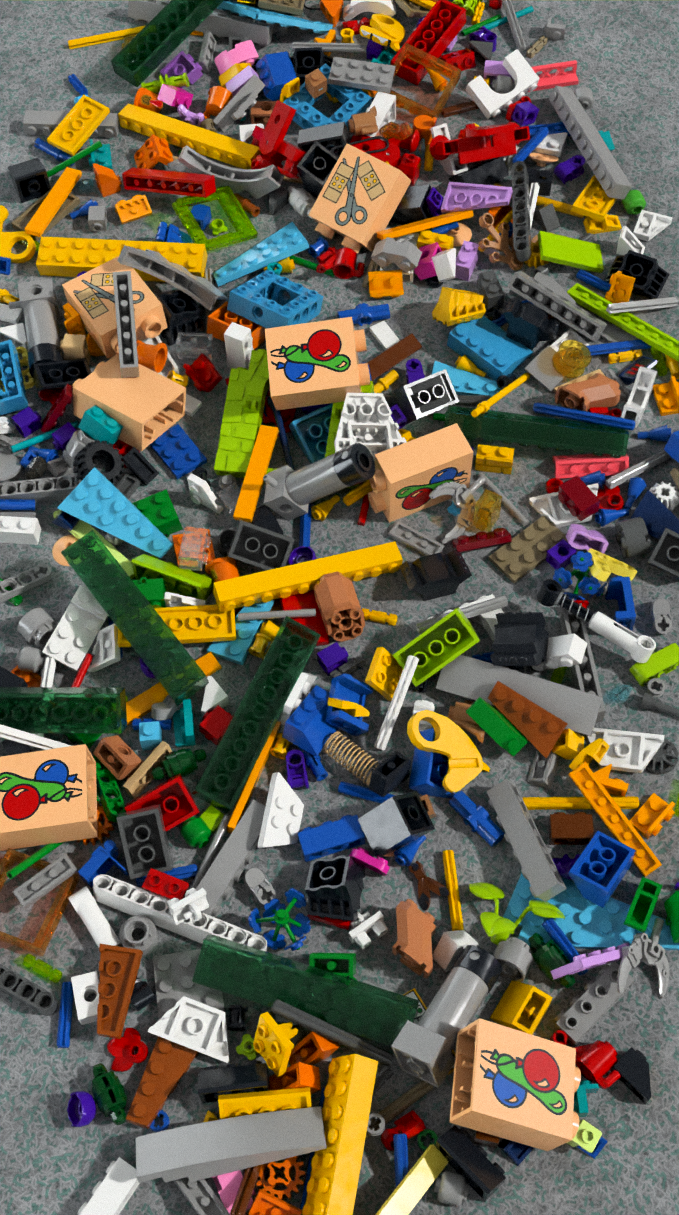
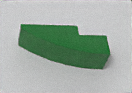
[624,877,662,933]

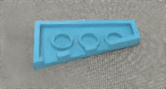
[432,361,501,398]
[207,599,275,665]

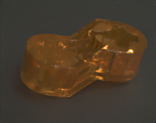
[379,122,413,141]

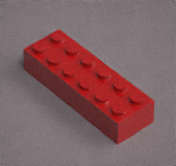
[391,0,466,86]

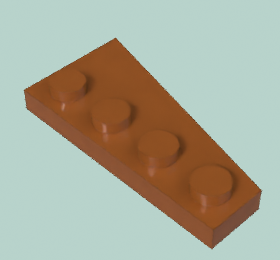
[488,681,568,758]
[97,944,143,1039]
[126,1036,199,1129]

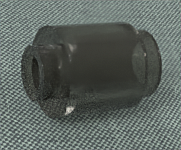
[23,456,47,480]

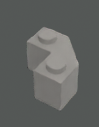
[371,237,422,273]

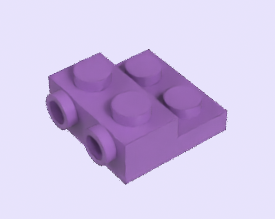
[160,51,203,88]

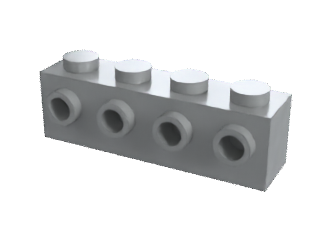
[554,961,635,1047]

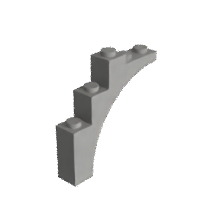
[177,145,284,199]
[117,245,228,311]

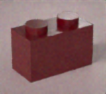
[558,475,600,521]

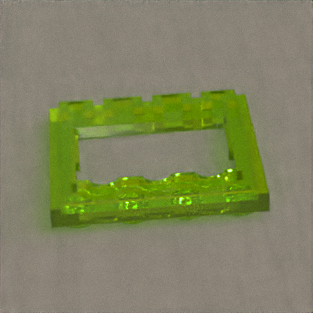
[172,186,258,251]

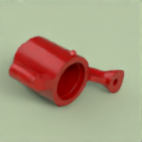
[316,247,365,279]
[573,1040,621,1089]

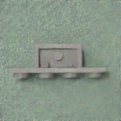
[213,74,266,132]

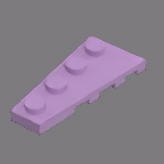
[440,182,513,213]
[551,942,630,980]

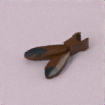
[409,861,450,911]

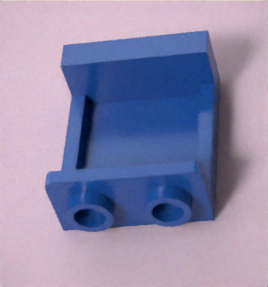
[605,576,636,631]
[325,674,373,736]

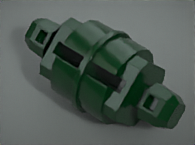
[151,748,207,780]
[528,933,575,989]
[91,1063,127,1125]

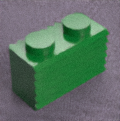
[309,953,356,977]

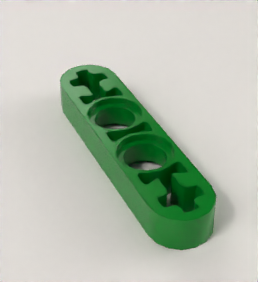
[93,755,126,822]

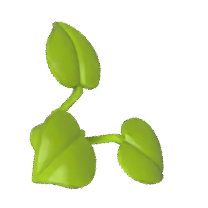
[469,882,565,945]

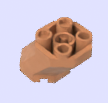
[555,373,621,412]
[314,571,365,642]
[392,899,436,978]

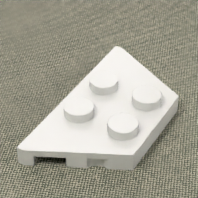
[529,483,599,528]
[279,672,317,733]
[587,728,665,773]
[257,772,304,849]
[148,996,229,1063]

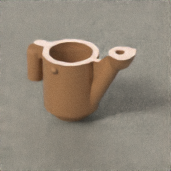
[348,106,378,136]
[448,700,485,743]

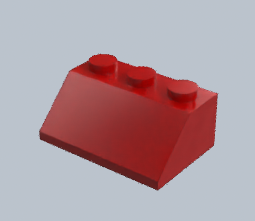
[124,773,200,831]

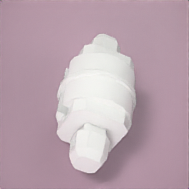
[287,186,315,219]

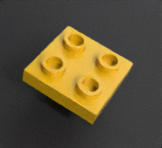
[364,647,403,701]
[253,1011,298,1077]

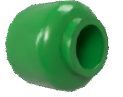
[180,817,211,848]

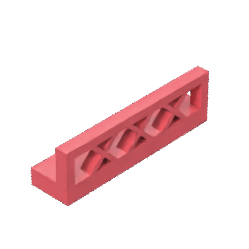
[528,60,579,92]
[553,452,629,479]

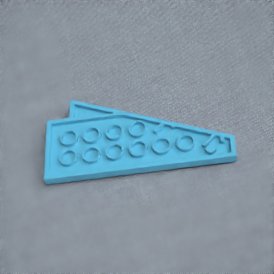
[503,873,679,951]

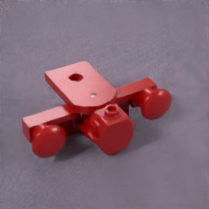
[251,100,306,179]
[429,122,530,164]
[350,125,421,187]

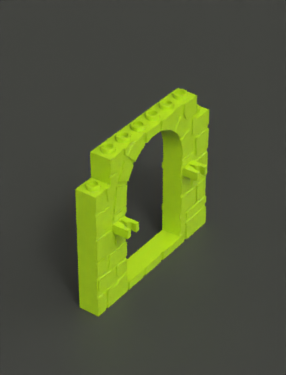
[214,349,374,489]

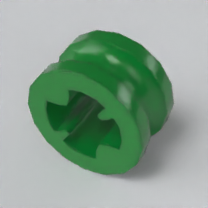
[417,1129,438,1152]

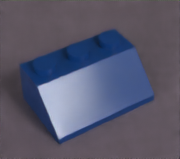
[255,51,297,101]
[282,685,339,757]
[409,728,455,799]
[569,831,636,908]

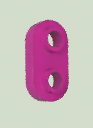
[349,847,390,876]

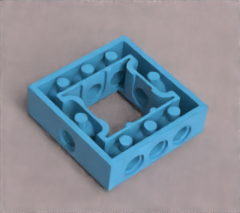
[283,63,372,131]
[227,270,324,328]
[0,340,28,416]

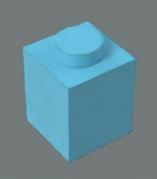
[139,721,162,750]

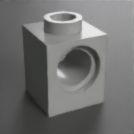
[88,206,108,232]

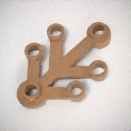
[479,213,524,271]

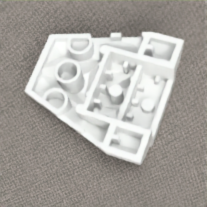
[334,392,407,459]

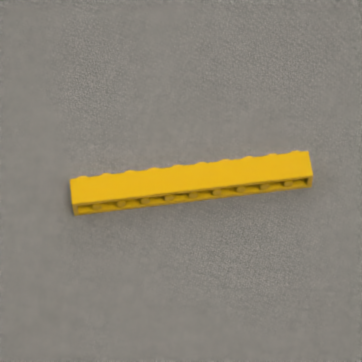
[118,103,261,169]
[213,541,403,612]

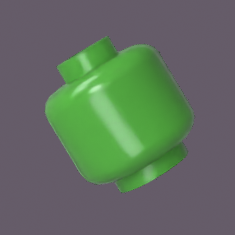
[622,190,646,215]

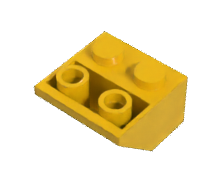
[490,980,553,1035]

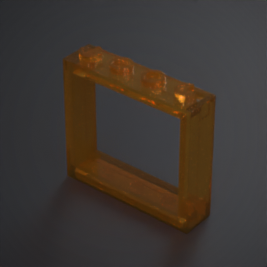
[384,43,461,118]
[0,848,80,956]

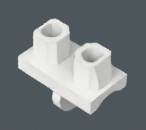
[168,888,209,926]
[348,911,388,950]

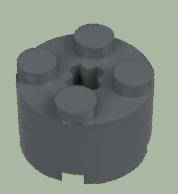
[615,516,651,559]

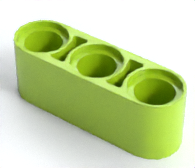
[629,643,679,687]

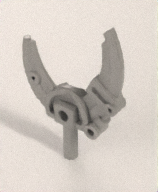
[429,476,486,544]
[617,918,670,998]

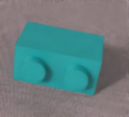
[78,405,123,445]

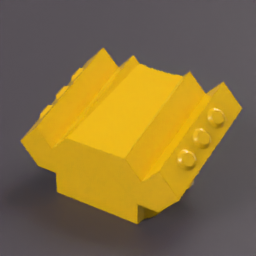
[432,287,486,327]

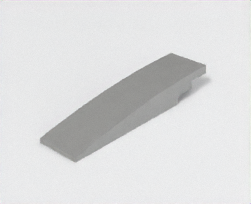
[436,655,603,736]
[136,1107,327,1183]

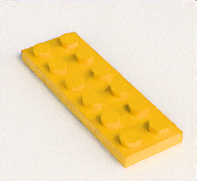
[118,604,236,648]

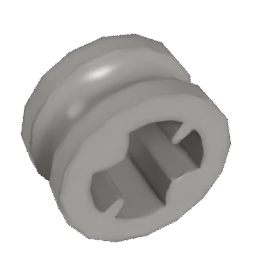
[647,678,666,698]
[367,1113,385,1137]

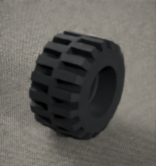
[73,440,124,484]

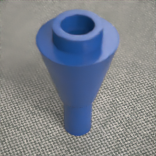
[70,198,98,219]
[428,221,459,234]
[638,425,671,442]
[28,446,59,464]
[579,470,606,488]
[624,477,647,510]
[595,508,629,527]
[394,835,426,866]

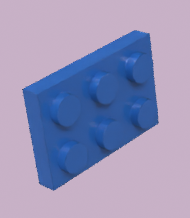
[150,424,207,480]

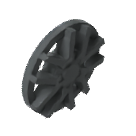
[645,739,678,774]

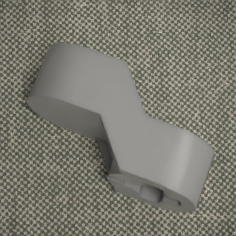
[650,598,672,635]
[151,692,188,720]
[243,868,276,906]

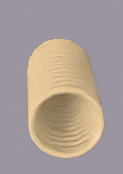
[323,731,379,787]

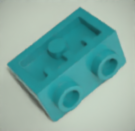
[87,139,113,169]
[173,699,196,747]

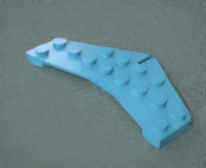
[214,0,333,34]

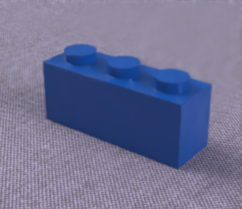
[298,815,365,862]

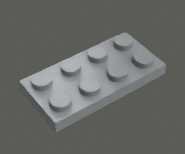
[328,57,395,93]

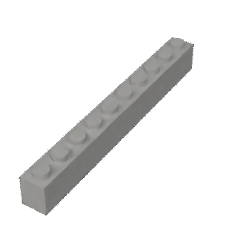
[128,0,273,47]
[549,86,632,200]

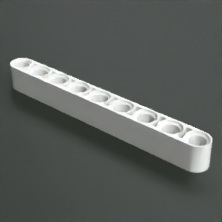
[93,874,267,965]

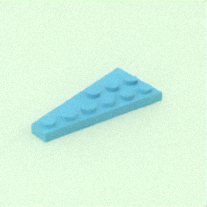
[212,222,310,287]
[57,467,174,558]

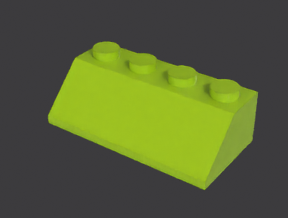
[131,554,213,601]
[393,607,480,687]

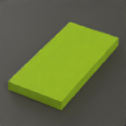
[537,231,604,273]

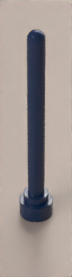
[266,396,295,470]

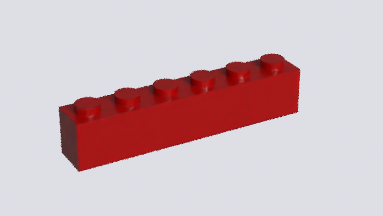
[122,167,216,198]

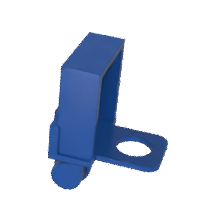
[156,222,193,243]
[78,840,129,888]

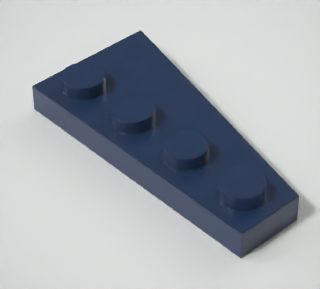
[630,490,679,540]

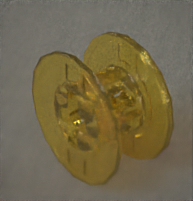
[552,340,592,379]

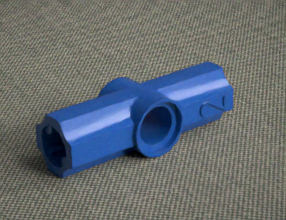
[337,303,390,326]
[449,791,505,847]

